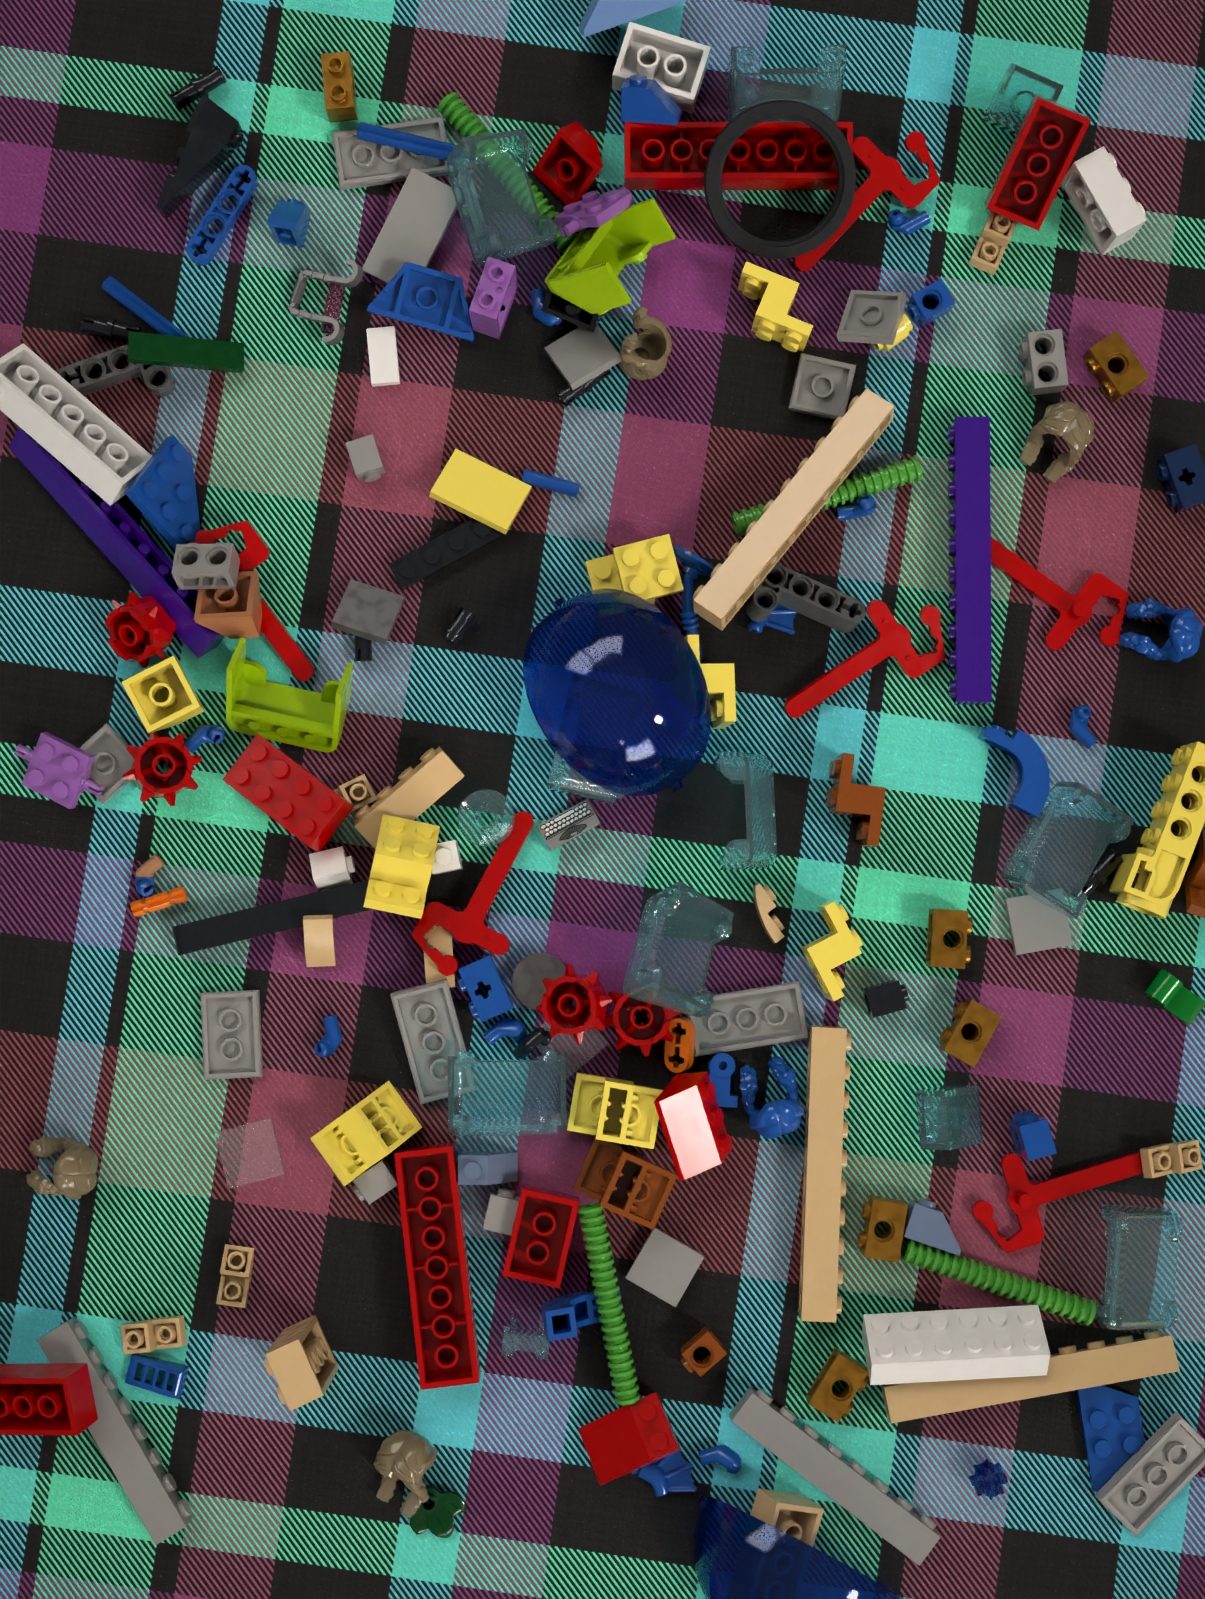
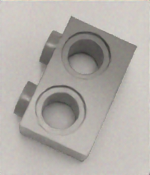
[1019,329,1069,395]
[171,542,240,590]

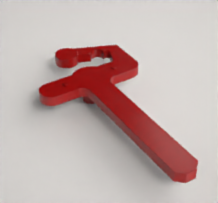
[794,131,941,272]
[195,520,315,681]
[991,537,1129,651]
[784,599,946,718]
[411,811,534,976]
[972,1152,1143,1253]

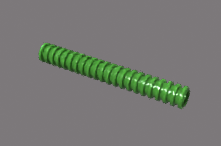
[438,92,578,252]
[732,456,922,537]
[578,1202,641,1406]
[902,1239,1097,1326]

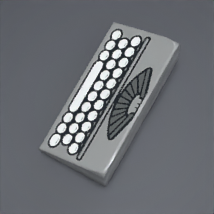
[537,799,601,851]

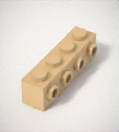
[353,746,465,849]

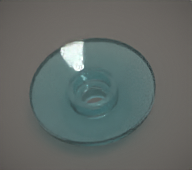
[458,789,515,847]

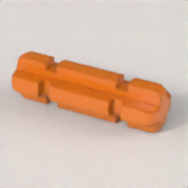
[130,887,188,917]

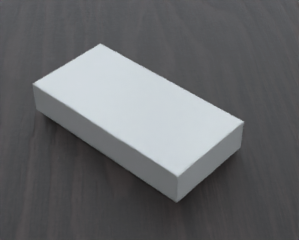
[366,326,400,387]

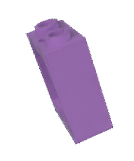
[469,256,518,339]

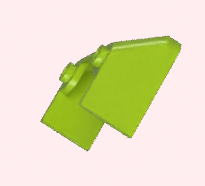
[545,198,676,315]
[226,637,353,753]

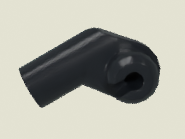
[514,1027,552,1059]

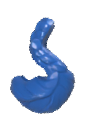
[1119,598,1203,663]
[740,1057,805,1139]

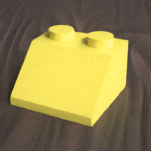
[122,655,205,734]

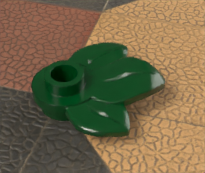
[409,1485,467,1538]

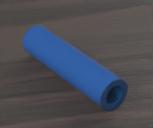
[522,469,580,497]

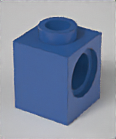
[907,278,955,327]

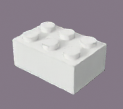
[612,22,711,113]
[1061,146,1146,255]

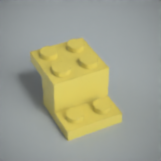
[738,261,813,352]
[585,534,684,618]
[672,635,736,729]
[363,814,440,919]
[801,901,863,1001]
[567,1072,663,1149]
[310,1081,423,1186]

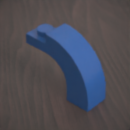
[978,725,1050,818]
[541,1290,622,1342]

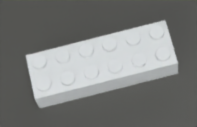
[0,343,152,506]
[862,1305,1050,1385]

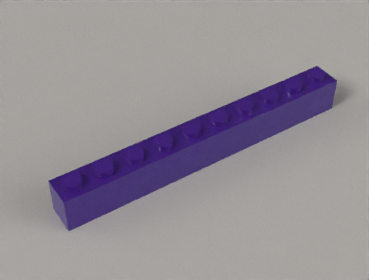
[948,417,992,705]
[9,427,225,658]

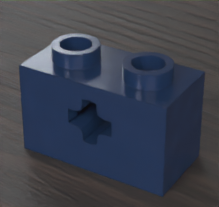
[1156,444,1205,514]

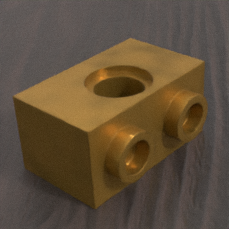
[321,51,358,123]
[1083,330,1149,402]
[926,909,972,969]
[939,998,1002,1067]
[857,1195,908,1263]
[805,1347,869,1422]

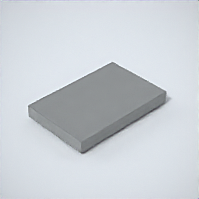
[200,990,263,1080]

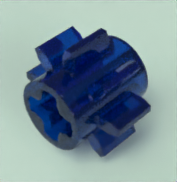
[969,1459,1008,1500]

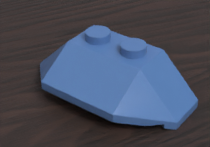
[578,0,690,37]

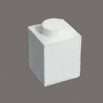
[432,840,463,875]
[309,846,356,892]

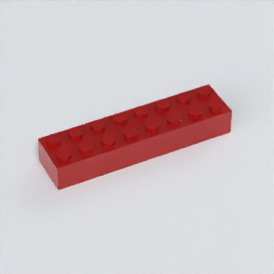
[624,122,853,190]
[394,1142,481,1390]

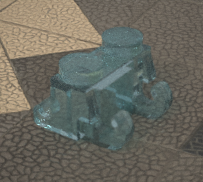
[501,1314,549,1360]

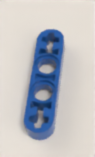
[186,165,258,266]

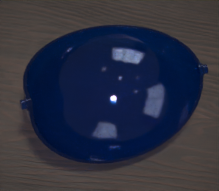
[523,588,711,796]
[693,1496,904,1599]

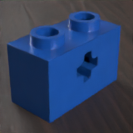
[456,955,514,1023]
[1007,1110,1057,1161]

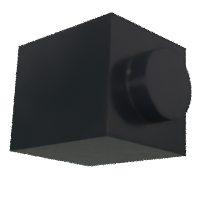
[862,980,909,1018]

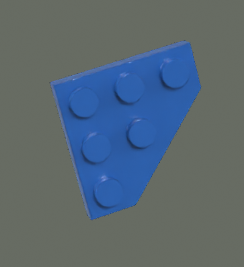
[124,435,201,550]

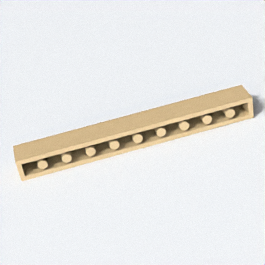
[693,388,895,631]
[798,1025,851,1323]
[881,1330,1180,1423]

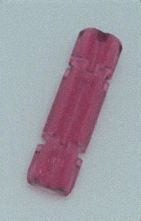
[320,283,345,336]

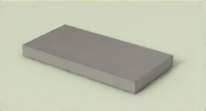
[332,116,452,190]
[362,167,464,284]
[390,978,477,1105]
[685,981,809,1057]
[1095,1412,1205,1536]

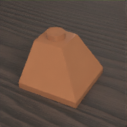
[194,571,262,639]

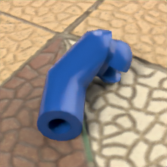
[483,1018,527,1045]
[698,1445,741,1474]

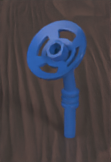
[673,545,715,661]

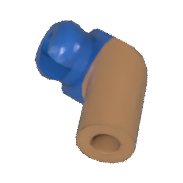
[135,853,165,897]

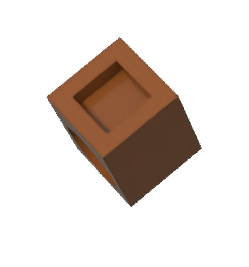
[680,1325,727,1377]

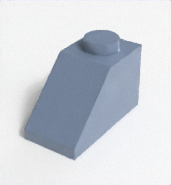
[458,1151,518,1185]
[903,1197,961,1256]

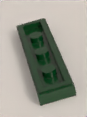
[127,331,244,373]

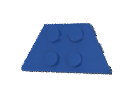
[367,262,474,342]
[1076,1385,1145,1492]

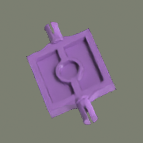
[554,186,634,238]
[14,732,104,809]

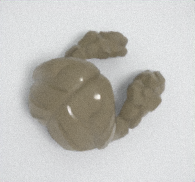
[619,306,672,381]
[1019,401,1095,484]
[26,1137,98,1200]
[373,1430,438,1518]

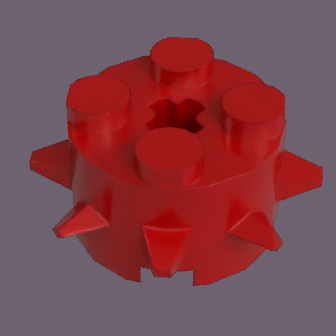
[105,592,176,668]
[122,732,202,806]
[536,964,612,1045]
[603,976,681,1056]

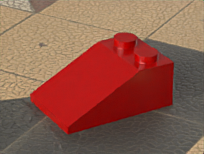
[578,1392,681,1486]

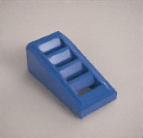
[125,1353,189,1399]

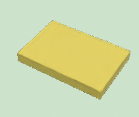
[429,449,532,535]

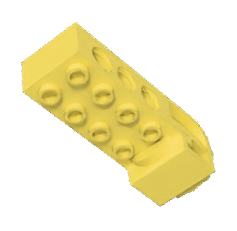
[1109,741,1205,919]

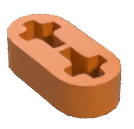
[664,1017,695,1073]

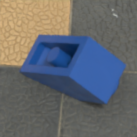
[621,75,682,125]
[267,199,310,248]

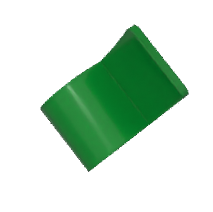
[1145,969,1205,1025]

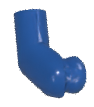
[888,209,931,235]
[531,289,562,326]
[836,495,876,521]
[1070,705,1098,749]
[183,725,225,753]
[314,1015,342,1057]

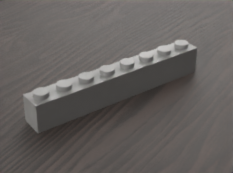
[37,1316,192,1545]
[729,1386,941,1566]

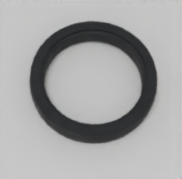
[704,100,856,259]

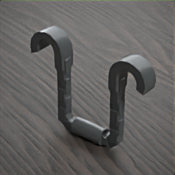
[288,259,363,345]

